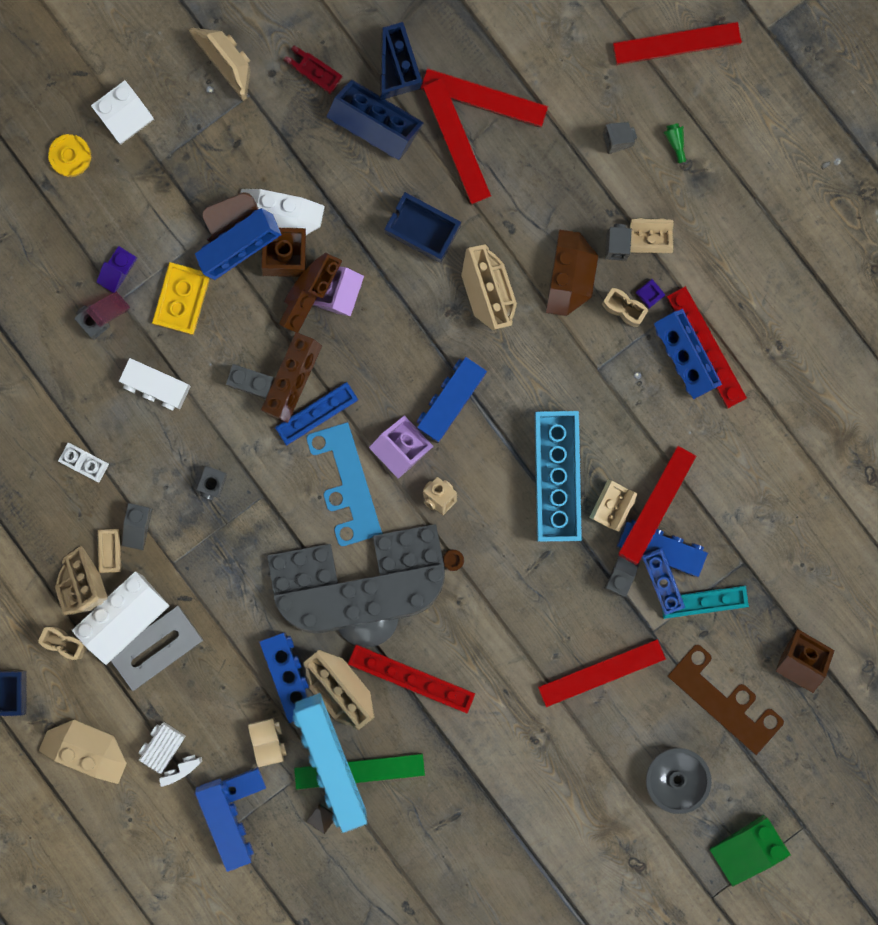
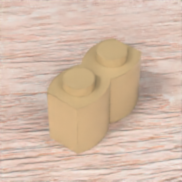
[602,288,648,327]
[38,627,87,660]
[248,718,287,767]

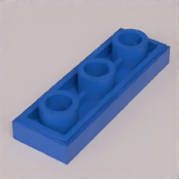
[642,547,685,615]
[222,767,266,803]

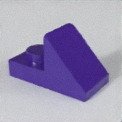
[96,246,138,294]

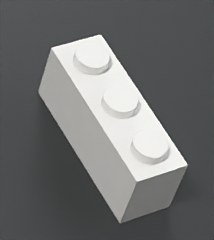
[119,358,191,411]

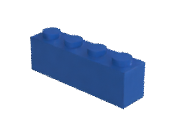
[195,208,282,280]
[416,357,487,443]
[616,520,708,577]
[195,778,254,872]

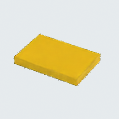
[152,262,210,335]

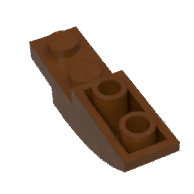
[279,252,342,333]

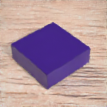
[635,279,665,309]

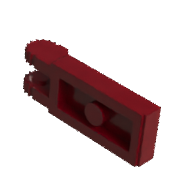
[283,45,343,95]

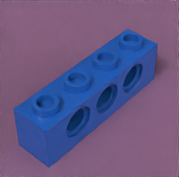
[654,309,722,399]
[260,632,309,723]

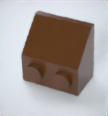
[262,228,306,277]
[776,629,835,693]

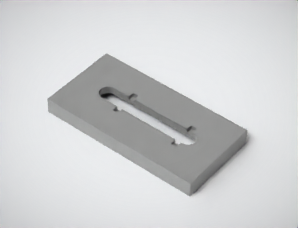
[111,606,204,691]

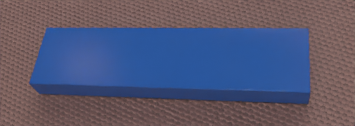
[275,382,358,446]

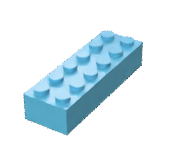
[534,411,582,542]
[293,693,367,833]

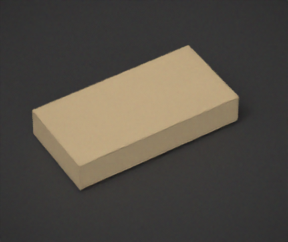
[98,529,121,573]

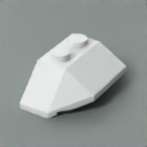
[241,189,325,235]

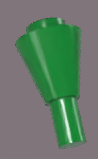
[664,123,686,164]

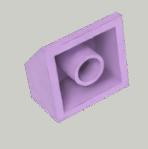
[313,266,364,316]
[369,415,433,479]

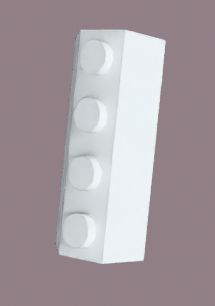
[71,571,169,665]

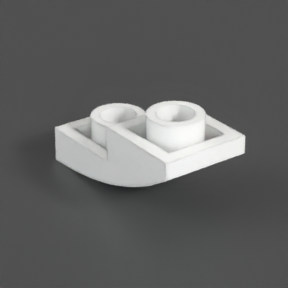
[58,442,109,482]
[159,755,202,787]

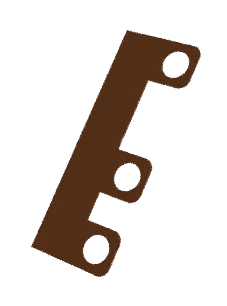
[667,645,784,755]

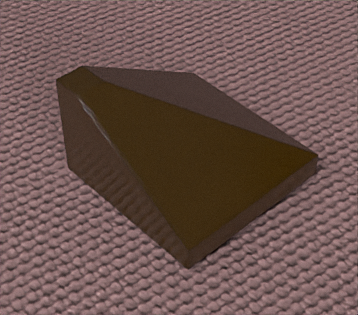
[307,804,334,834]

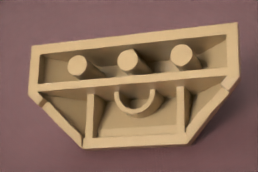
[189,28,250,101]
[461,244,517,330]
[55,546,108,615]
[304,650,374,730]
[39,719,127,784]

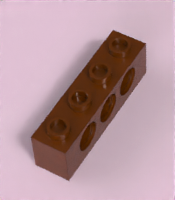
[261,332,322,423]

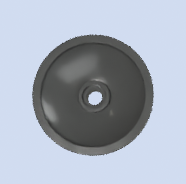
[338,619,399,647]
[646,748,712,814]

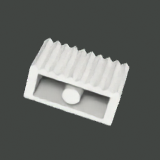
[139,722,186,774]

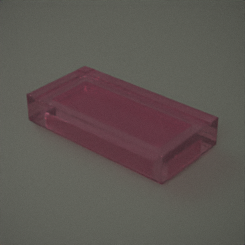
[86,291,130,327]

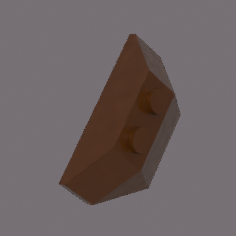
[546,229,598,316]

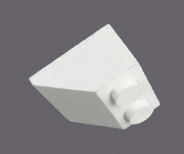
[91,80,154,145]

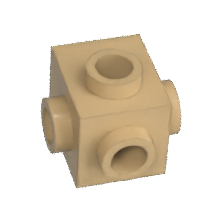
[423,477,457,515]

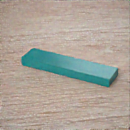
[661,586,749,619]

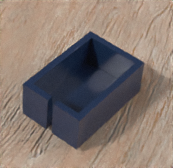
[384,192,461,263]
[0,671,27,716]

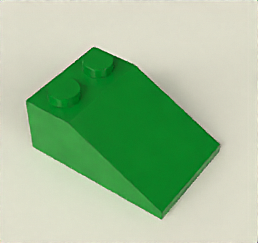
[709,815,791,887]

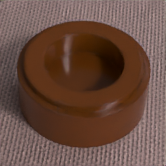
[443,550,464,571]

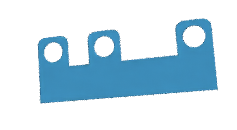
[307,422,382,546]

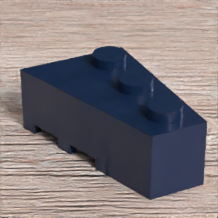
[380,22,422,100]

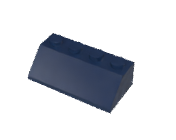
[326,79,424,160]

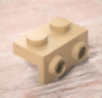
[630,218,674,253]
[589,479,637,532]

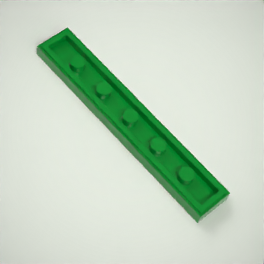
[294,753,425,790]

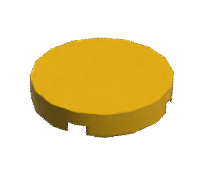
[48,134,91,177]

